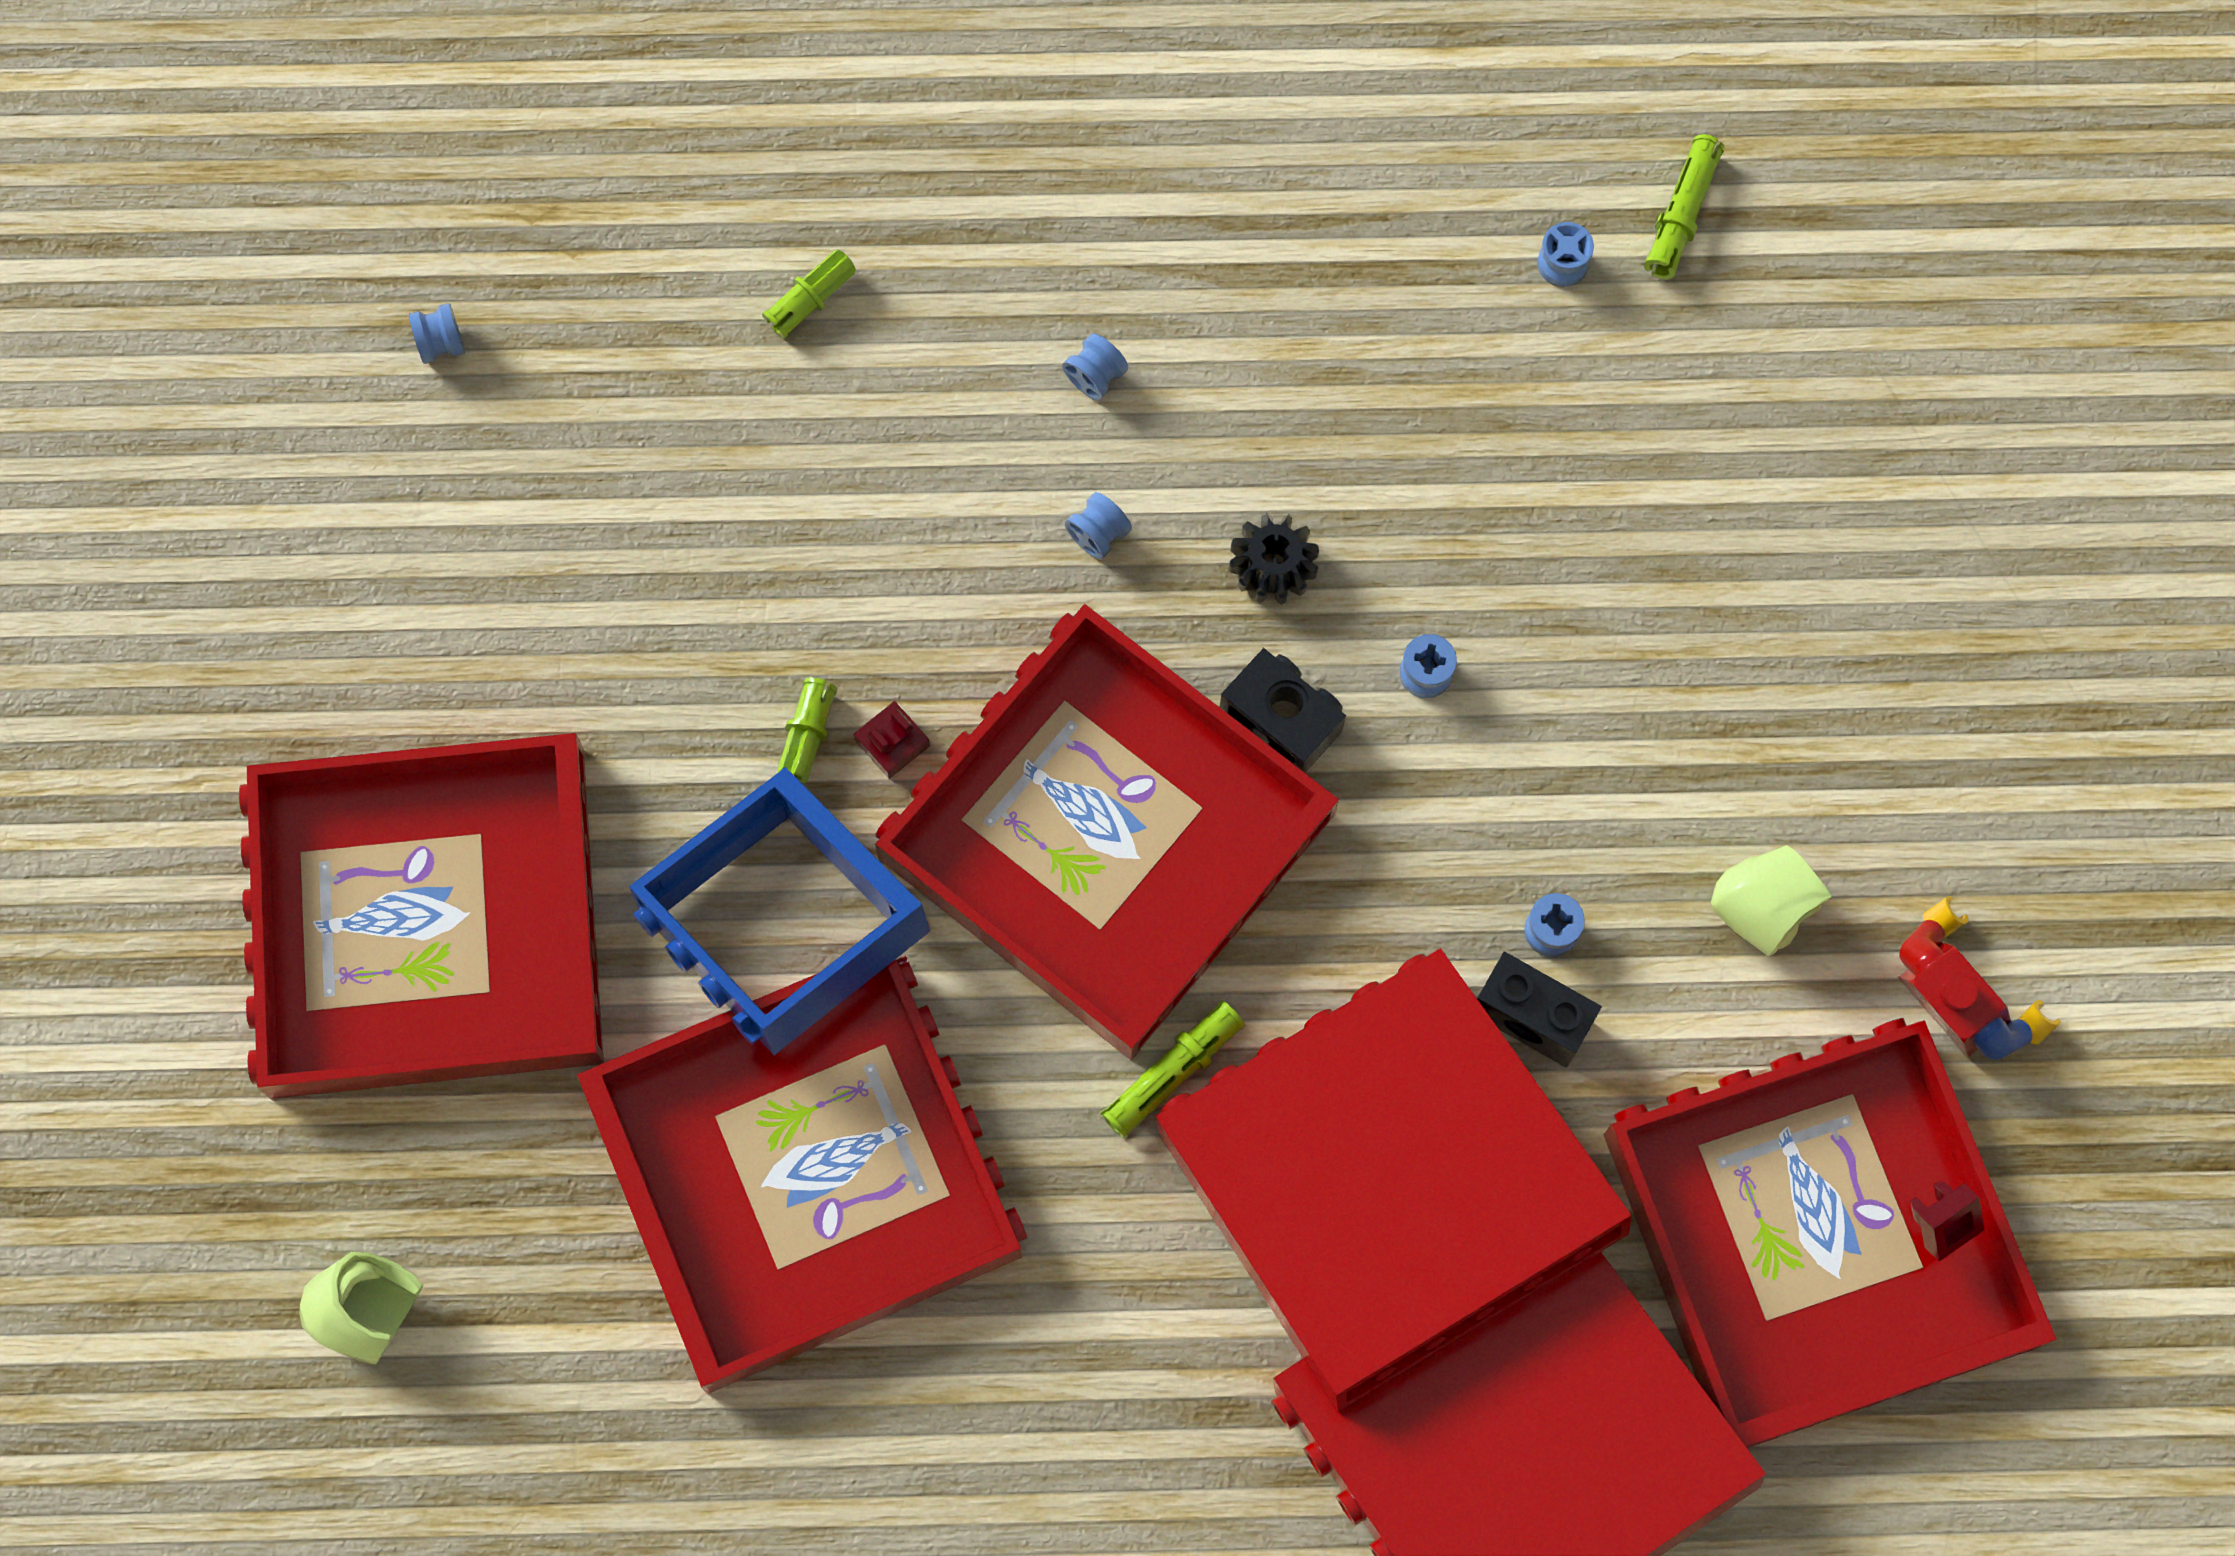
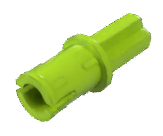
[762,249,856,339]
[777,677,837,785]

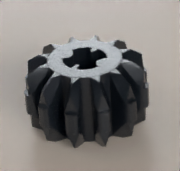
[1229,512,1319,605]

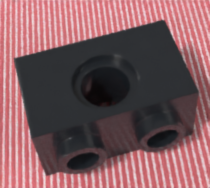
[1220,647,1346,773]
[1477,951,1602,1068]

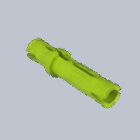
[1644,134,1725,279]
[1100,1000,1246,1139]

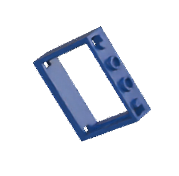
[629,767,930,1055]

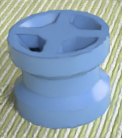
[1537,222,1594,287]
[409,303,465,364]
[1062,333,1128,400]
[1065,492,1132,560]
[1400,634,1457,698]
[1524,893,1585,957]

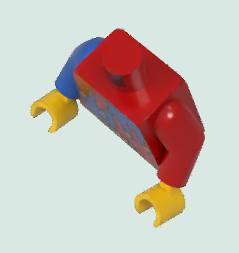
[1898,896,2061,1060]

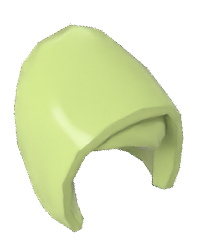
[1711,845,1831,956]
[299,1252,423,1365]

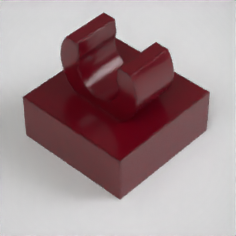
[853,701,930,779]
[1910,1181,1984,1261]

